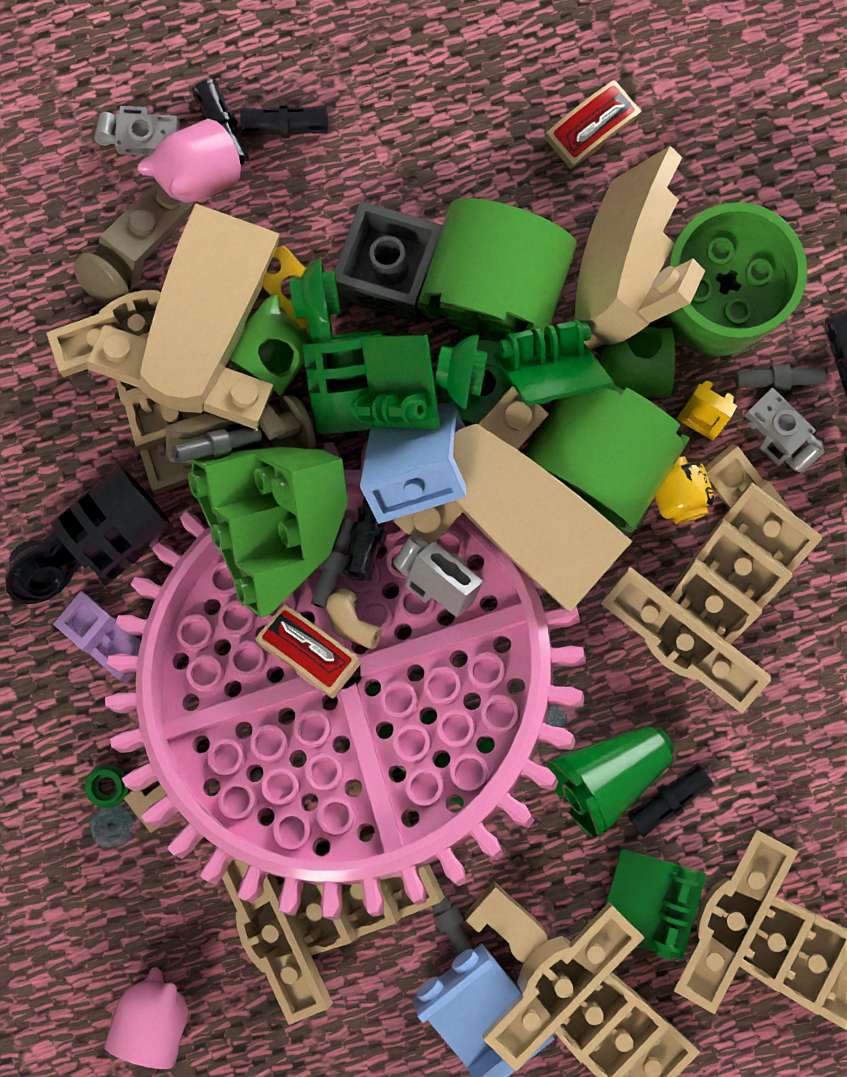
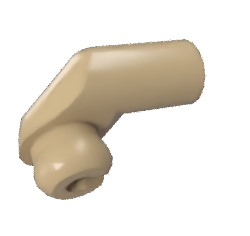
[326,588,382,649]

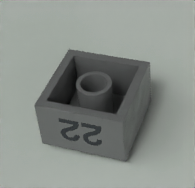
[334,201,443,324]

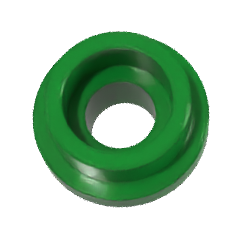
[85,764,130,808]

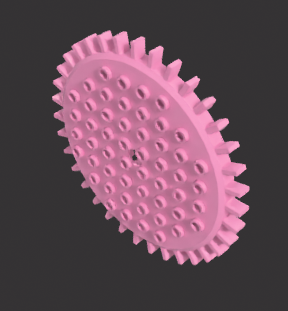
[105,441,586,920]

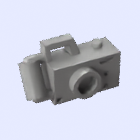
[94,106,180,156]
[744,387,825,473]
[393,535,483,618]

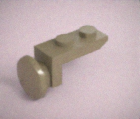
[74,182,198,306]
[165,395,316,463]

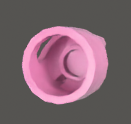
[137,119,241,203]
[104,967,188,1069]

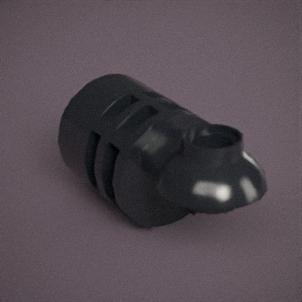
[5,465,175,604]

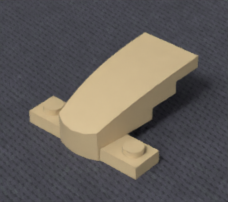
[568,146,705,351]
[87,203,280,430]
[46,290,232,495]
[392,385,632,612]
[601,482,822,714]
[222,817,445,1025]
[674,830,847,1030]
[482,902,700,1077]

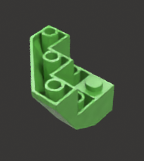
[188,447,348,618]

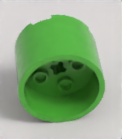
[417,198,577,343]
[659,202,807,357]
[523,385,690,532]

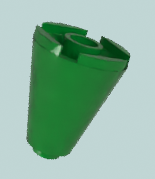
[547,726,674,838]

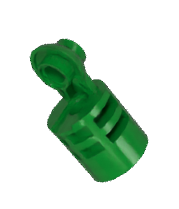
[289,257,386,433]
[435,335,512,427]

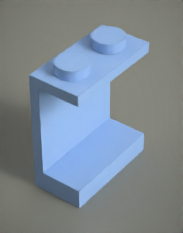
[360,402,467,524]
[412,943,554,1077]

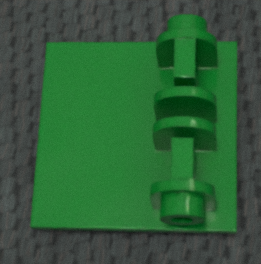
[494,319,614,406]
[351,335,440,429]
[605,848,707,960]

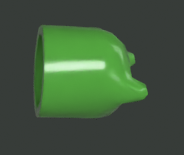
[228,294,310,397]
[593,326,675,398]

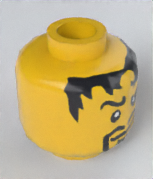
[655,456,715,525]

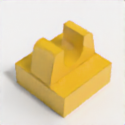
[676,381,737,441]

